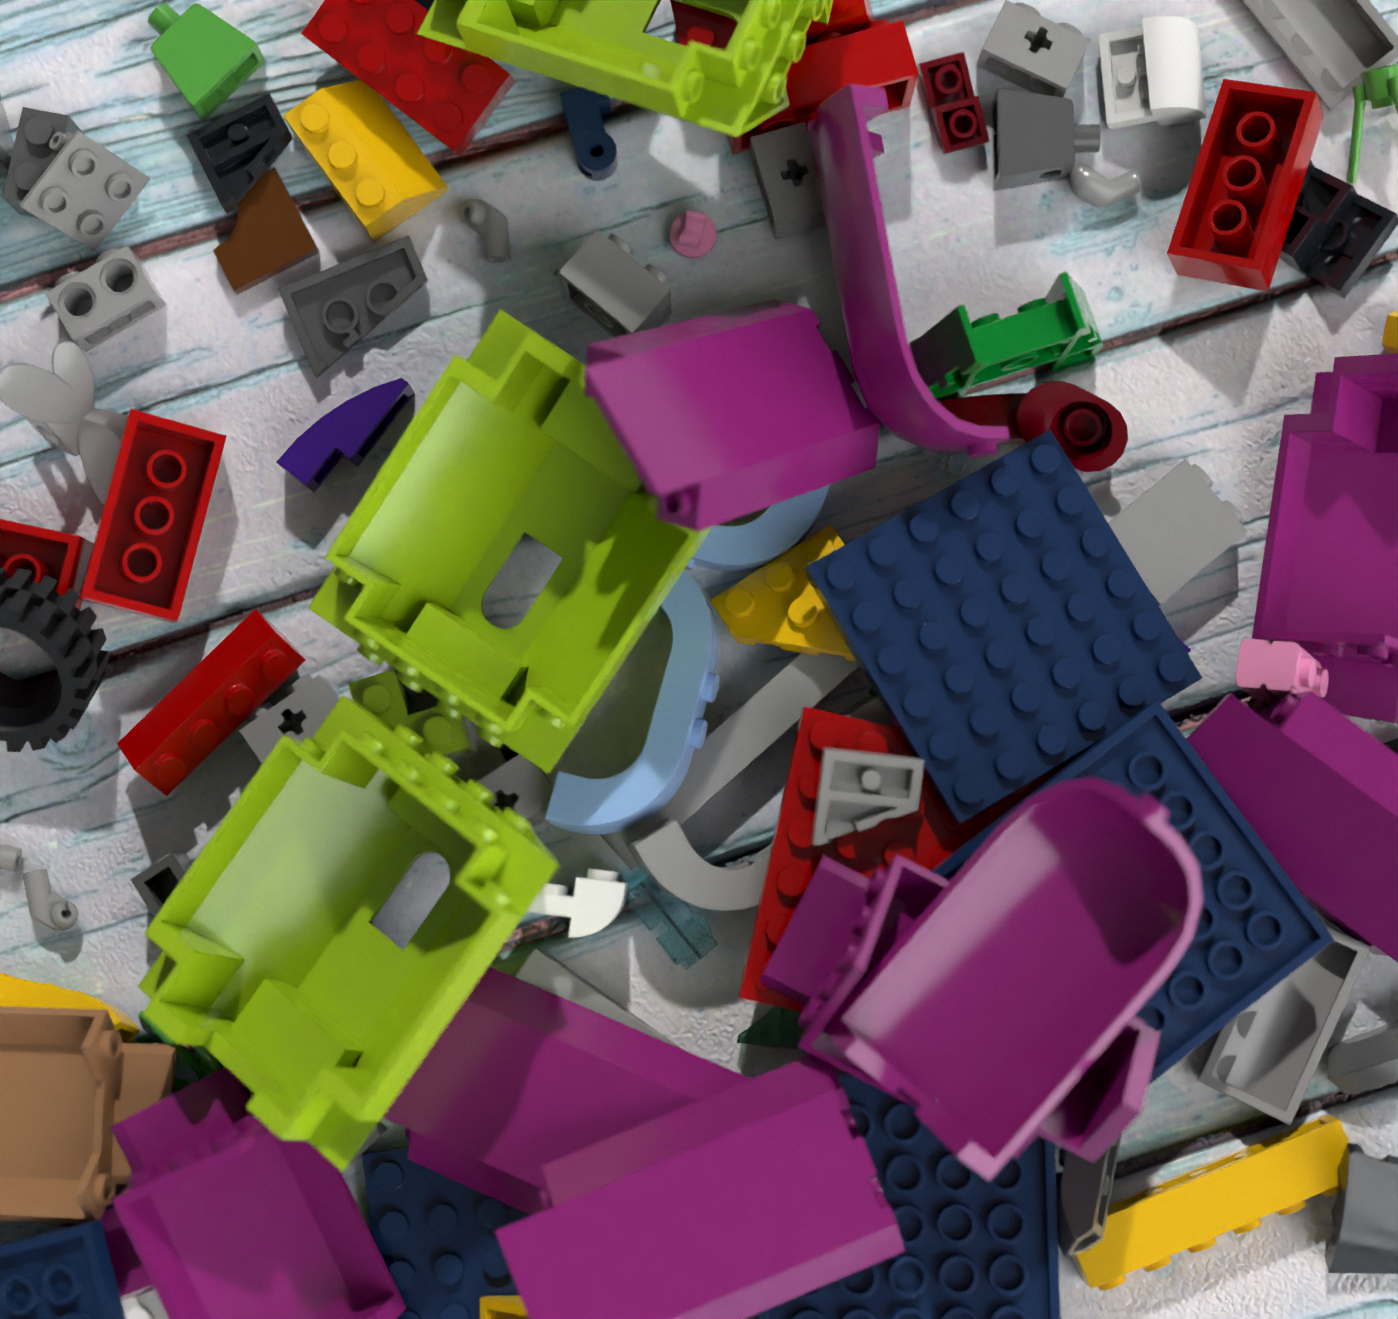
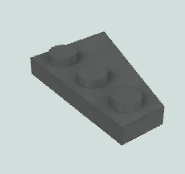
[278,235,428,378]

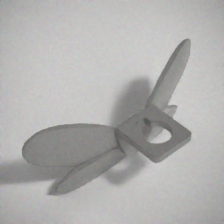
[0,341,127,507]

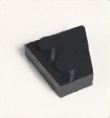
[186,93,293,214]

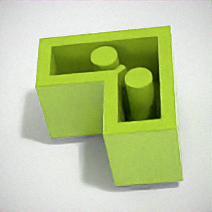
[348,669,474,758]

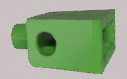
[148,3,266,122]

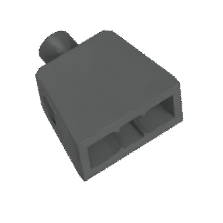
[991,89,1101,190]

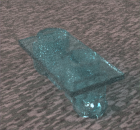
[627,877,718,970]

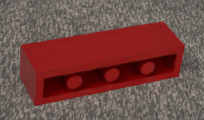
[117,609,306,796]

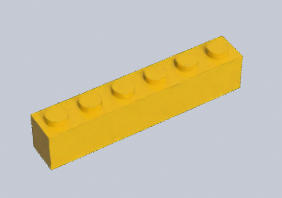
[1072,1114,1350,1291]

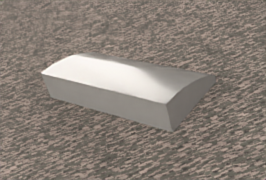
[1241,0,1398,111]
[1199,926,1371,1125]

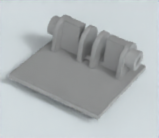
[19,130,150,252]

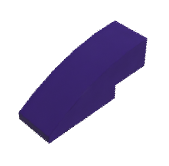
[276,378,415,493]

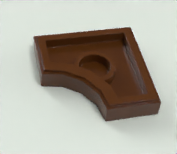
[213,168,320,295]

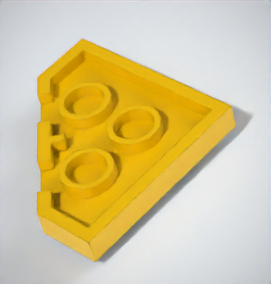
[710,524,857,662]

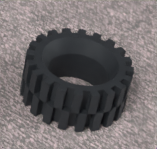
[0,568,108,752]

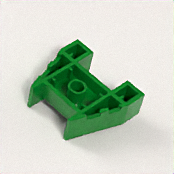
[909,271,1103,403]

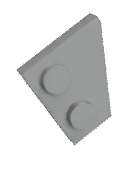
[811,747,924,845]

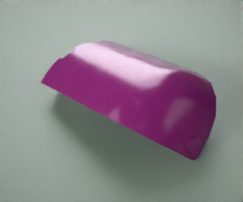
[808,84,1010,458]
[823,778,1202,1181]

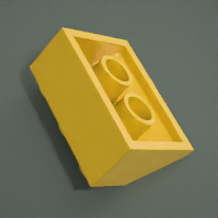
[283,80,449,243]

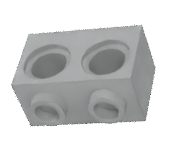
[45,245,167,352]

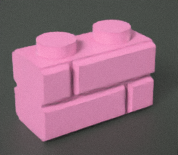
[1235,638,1328,705]

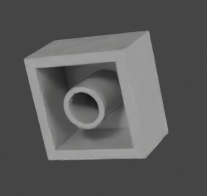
[559,229,672,338]

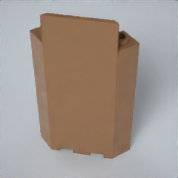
[0,1006,177,1224]

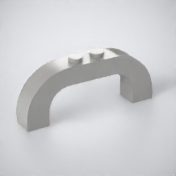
[626,695,896,911]

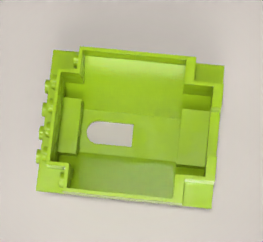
[417,0,833,137]
[308,309,713,774]
[137,695,559,1172]

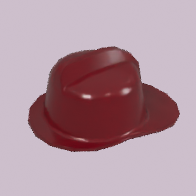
[1016,381,1128,472]

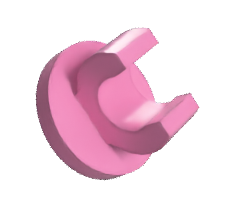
[670,209,716,259]

